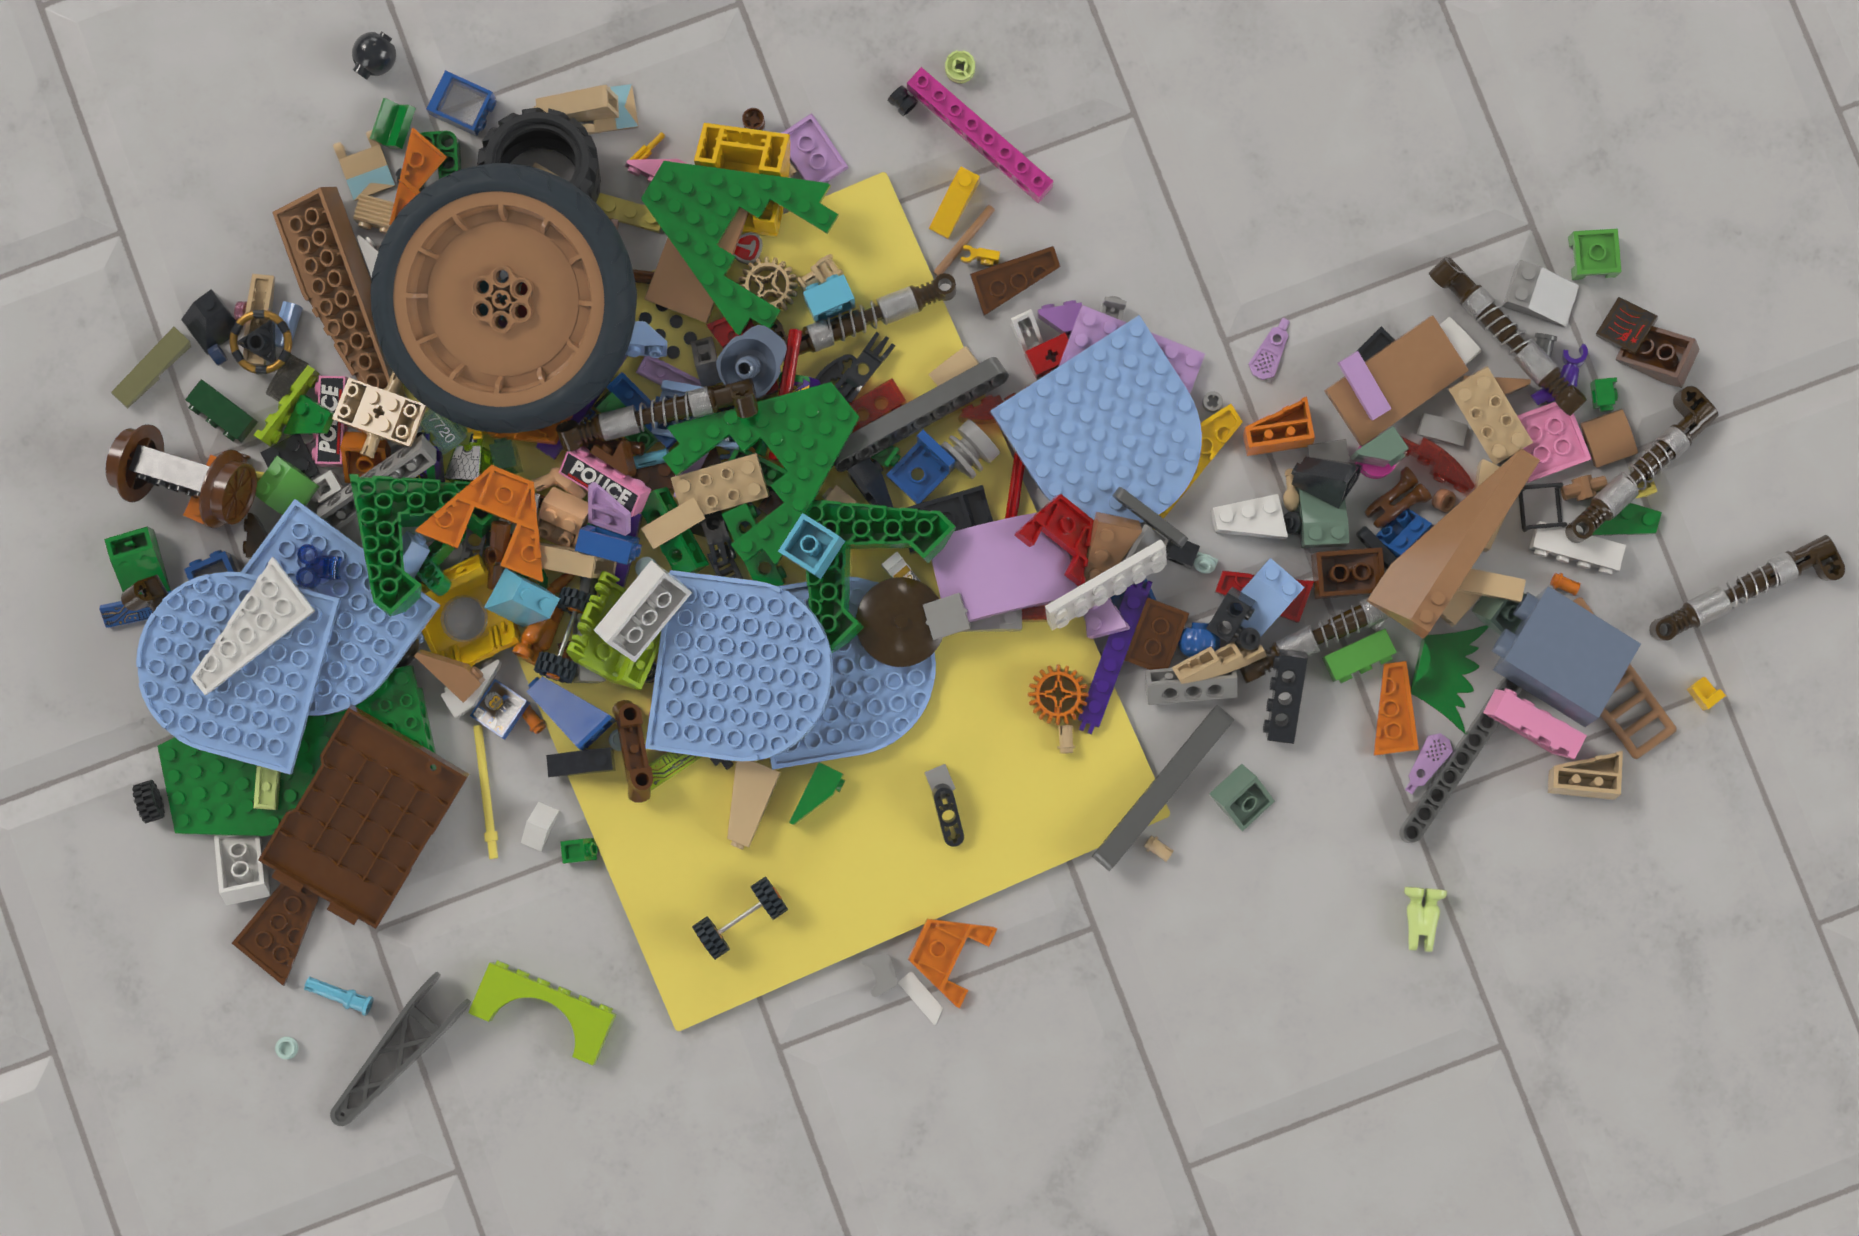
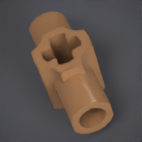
[1560,475,1608,501]

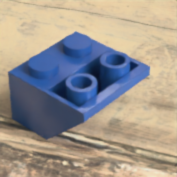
[1376,508,1434,558]

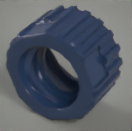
[207,344,228,366]

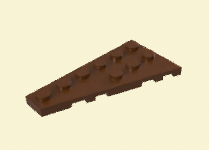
[232,883,320,986]

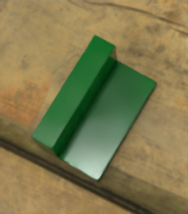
[370,98,416,149]

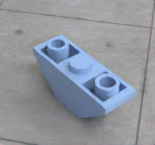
[626,321,667,358]

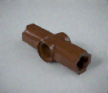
[484,520,512,590]

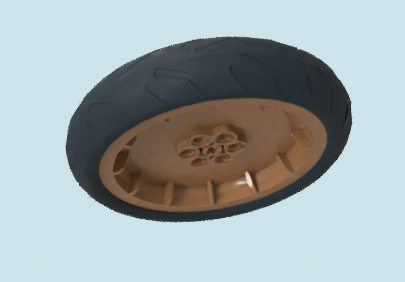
[370,163,637,433]

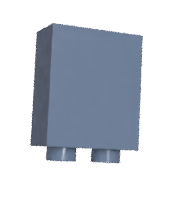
[1492,586,1641,727]

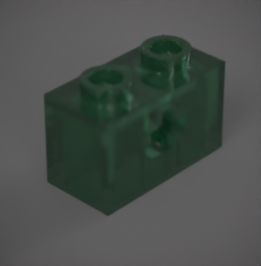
[489,438,523,474]

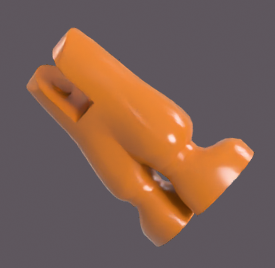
[512,606,564,666]

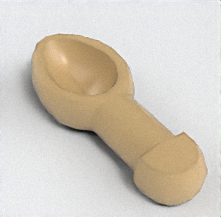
[1283,468,1300,512]

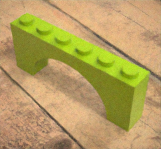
[468,960,616,1066]

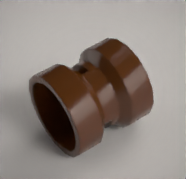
[742,108,765,131]

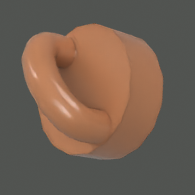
[1432,488,1456,512]

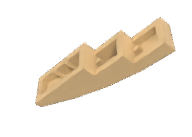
[243,274,275,365]
[1457,569,1526,602]
[1171,642,1267,684]

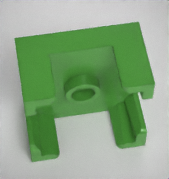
[1568,228,1622,280]

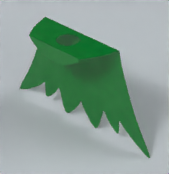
[1410,625,1489,734]

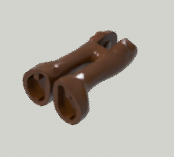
[1364,466,1432,528]

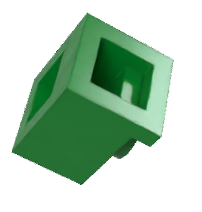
[1590,377,1618,412]

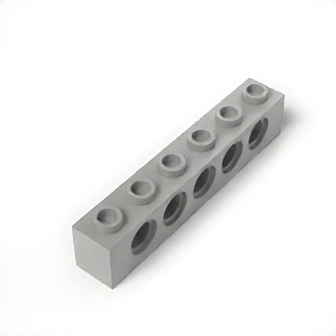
[317,434,437,530]

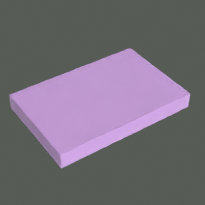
[782,113,848,183]

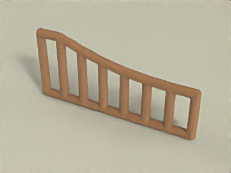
[1573,597,1677,759]

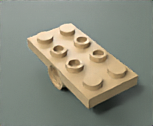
[1448,366,1533,465]
[671,453,770,515]

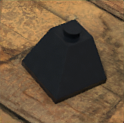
[181,289,243,355]

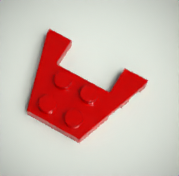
[1014,494,1094,587]

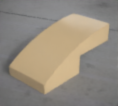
[928,346,979,386]

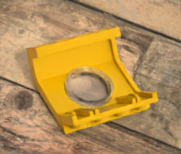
[419,554,521,667]

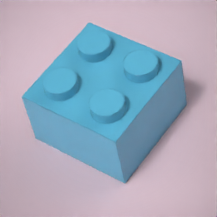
[803,274,856,323]
[778,513,845,579]

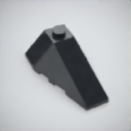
[847,458,894,508]

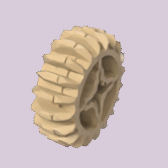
[739,256,798,311]

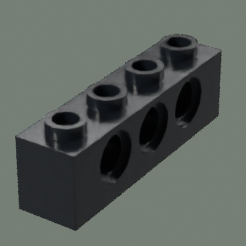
[1263,649,1308,744]

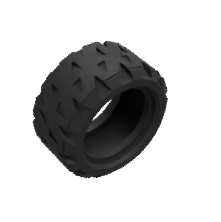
[477,108,601,203]

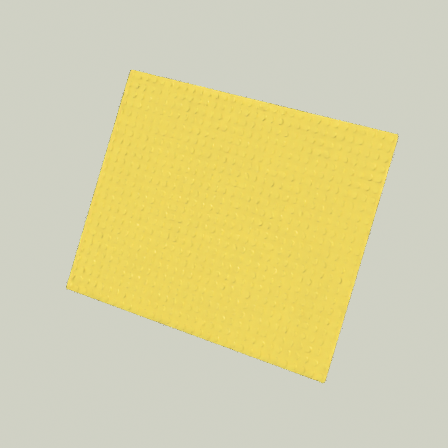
[403,172,1170,1031]

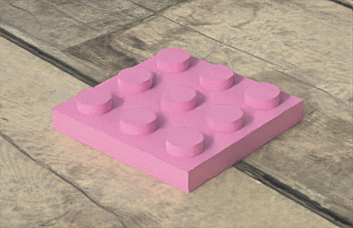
[1517,402,1591,483]

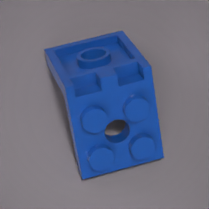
[886,430,956,504]

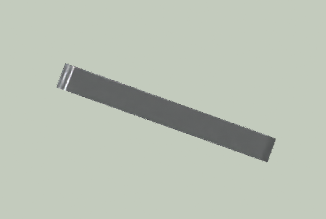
[834,357,1009,472]
[1399,678,1522,843]
[1092,705,1234,871]

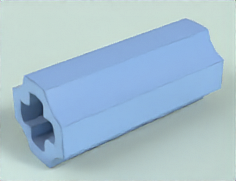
[275,301,303,348]

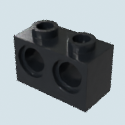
[1206,587,1255,643]

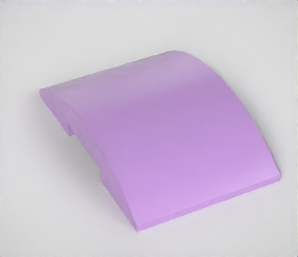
[932,513,1077,622]

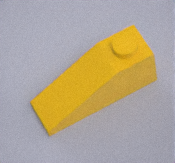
[929,166,980,239]

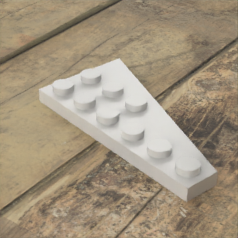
[191,557,315,695]

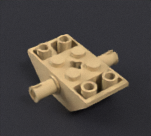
[332,371,427,459]

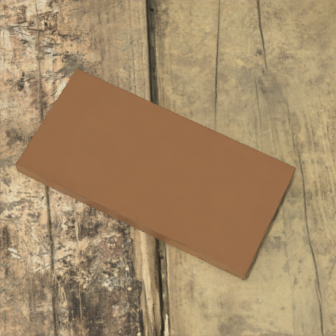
[645,208,749,323]
[1324,315,1469,446]

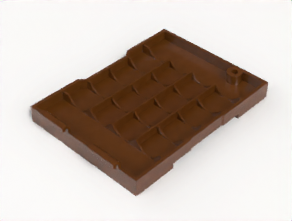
[258,705,469,929]

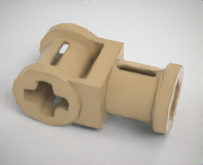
[796,254,844,291]

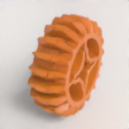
[1028,664,1088,725]

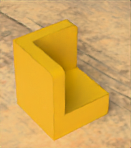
[1686,677,1726,711]

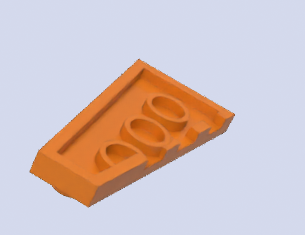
[1373,661,1419,756]

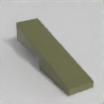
[111,326,191,409]

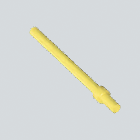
[473,725,498,859]

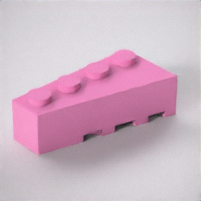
[1483,688,1587,759]

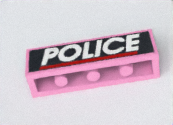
[312,376,348,467]
[559,446,651,517]

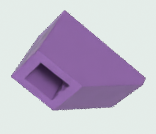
[1037,300,1082,335]

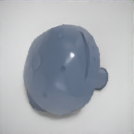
[716,325,787,398]

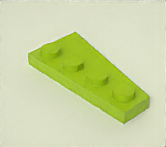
[254,365,320,447]

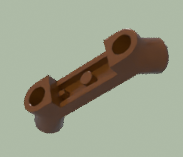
[612,700,653,803]

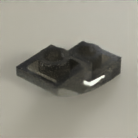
[266,354,309,401]

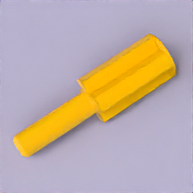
[629,132,665,160]

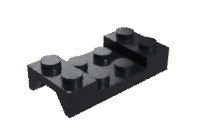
[906,485,993,555]

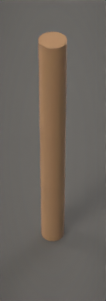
[933,205,995,276]

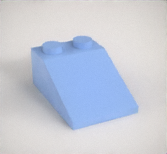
[1234,558,1305,637]

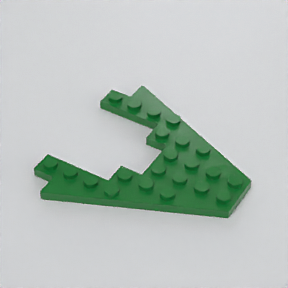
[641,161,839,336]
[662,382,860,565]

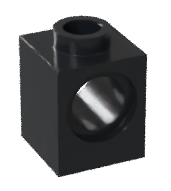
[1166,540,1200,569]

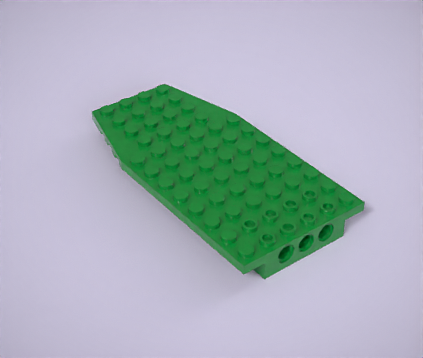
[157,665,436,836]

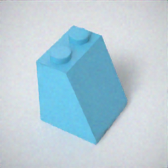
[484,568,560,627]

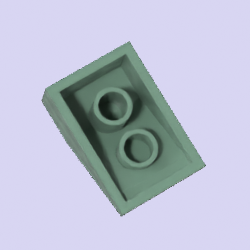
[1298,488,1349,548]

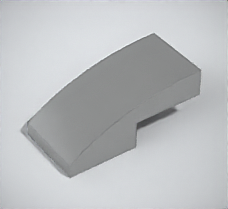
[1417,413,1468,447]

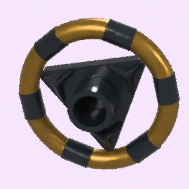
[229,310,292,374]

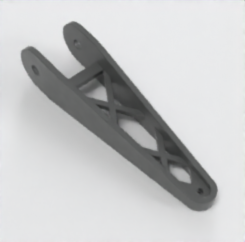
[330,972,471,1126]

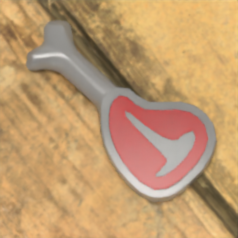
[733,232,763,265]

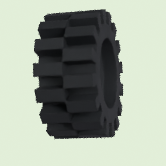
[132,780,165,824]

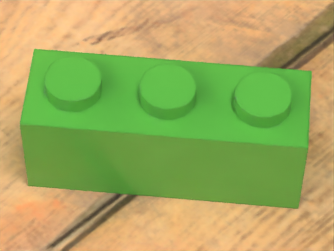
[1322,629,1397,683]

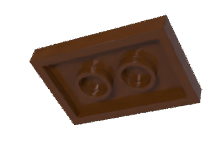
[1124,597,1189,670]

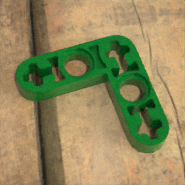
[417,529,467,596]

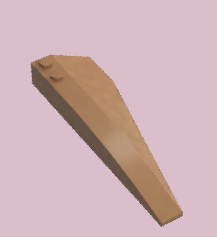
[1367,449,1540,639]

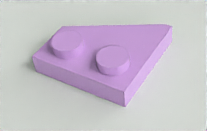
[588,482,631,536]
[1085,598,1130,639]

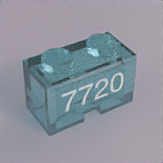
[420,409,467,455]

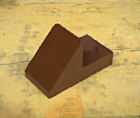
[590,441,637,476]

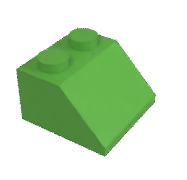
[255,456,320,515]

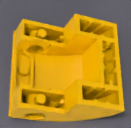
[694,123,790,237]

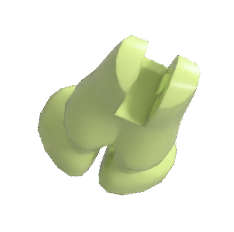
[1404,887,1447,952]

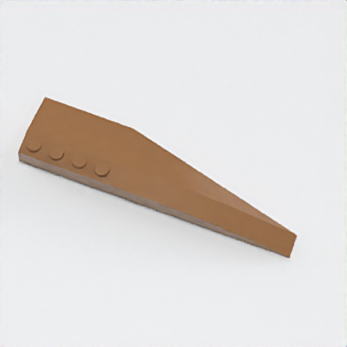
[272,187,406,397]

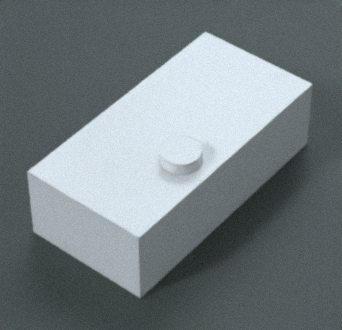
[594,560,692,662]

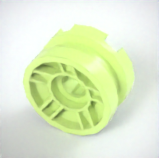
[945,50,975,84]

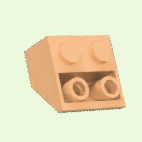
[537,487,588,548]

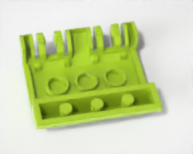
[566,571,661,690]

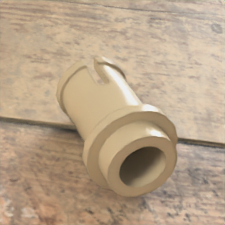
[1057,725,1075,754]
[1144,835,1174,862]

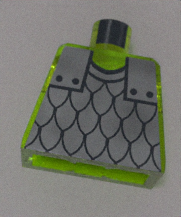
[444,434,493,483]

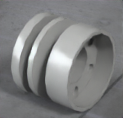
[941,419,1000,479]

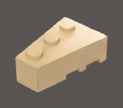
[1548,751,1623,800]

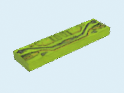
[649,752,701,790]

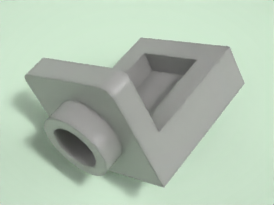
[1100,296,1127,321]

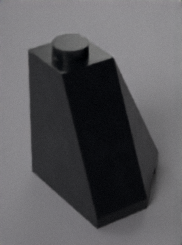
[1291,456,1363,509]

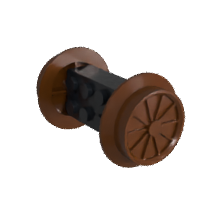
[105,424,257,528]

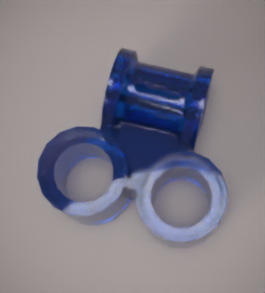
[296,544,343,589]

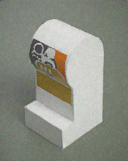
[882,552,921,582]

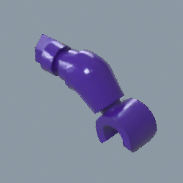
[1530,344,1588,405]

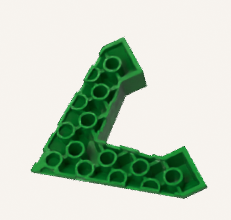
[349,474,500,617]
[806,500,956,654]

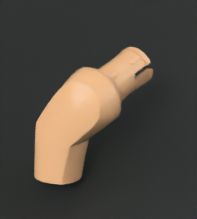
[532,467,587,499]

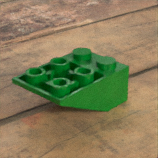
[104,526,171,594]

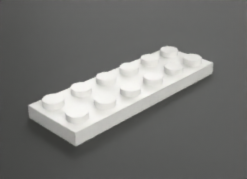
[1045,539,1167,631]

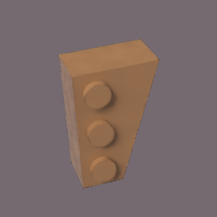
[1084,512,1142,583]

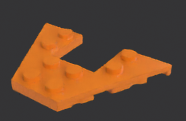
[389,128,447,225]
[415,465,543,583]

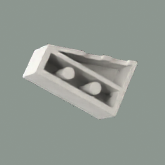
[1210,494,1288,540]

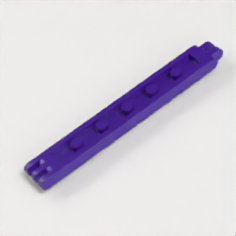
[1078,580,1153,735]

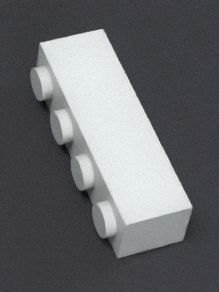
[1529,521,1626,575]

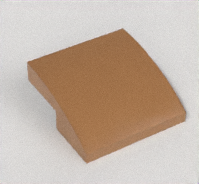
[1580,409,1638,468]

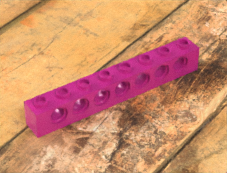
[907,67,1054,203]

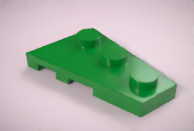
[1592,493,1662,536]

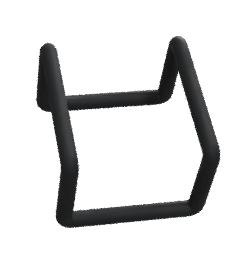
[1519,482,1568,532]

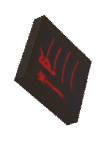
[1596,297,1658,355]

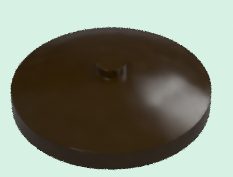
[856,577,943,667]

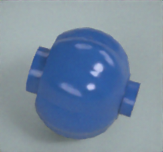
[1178,622,1221,658]

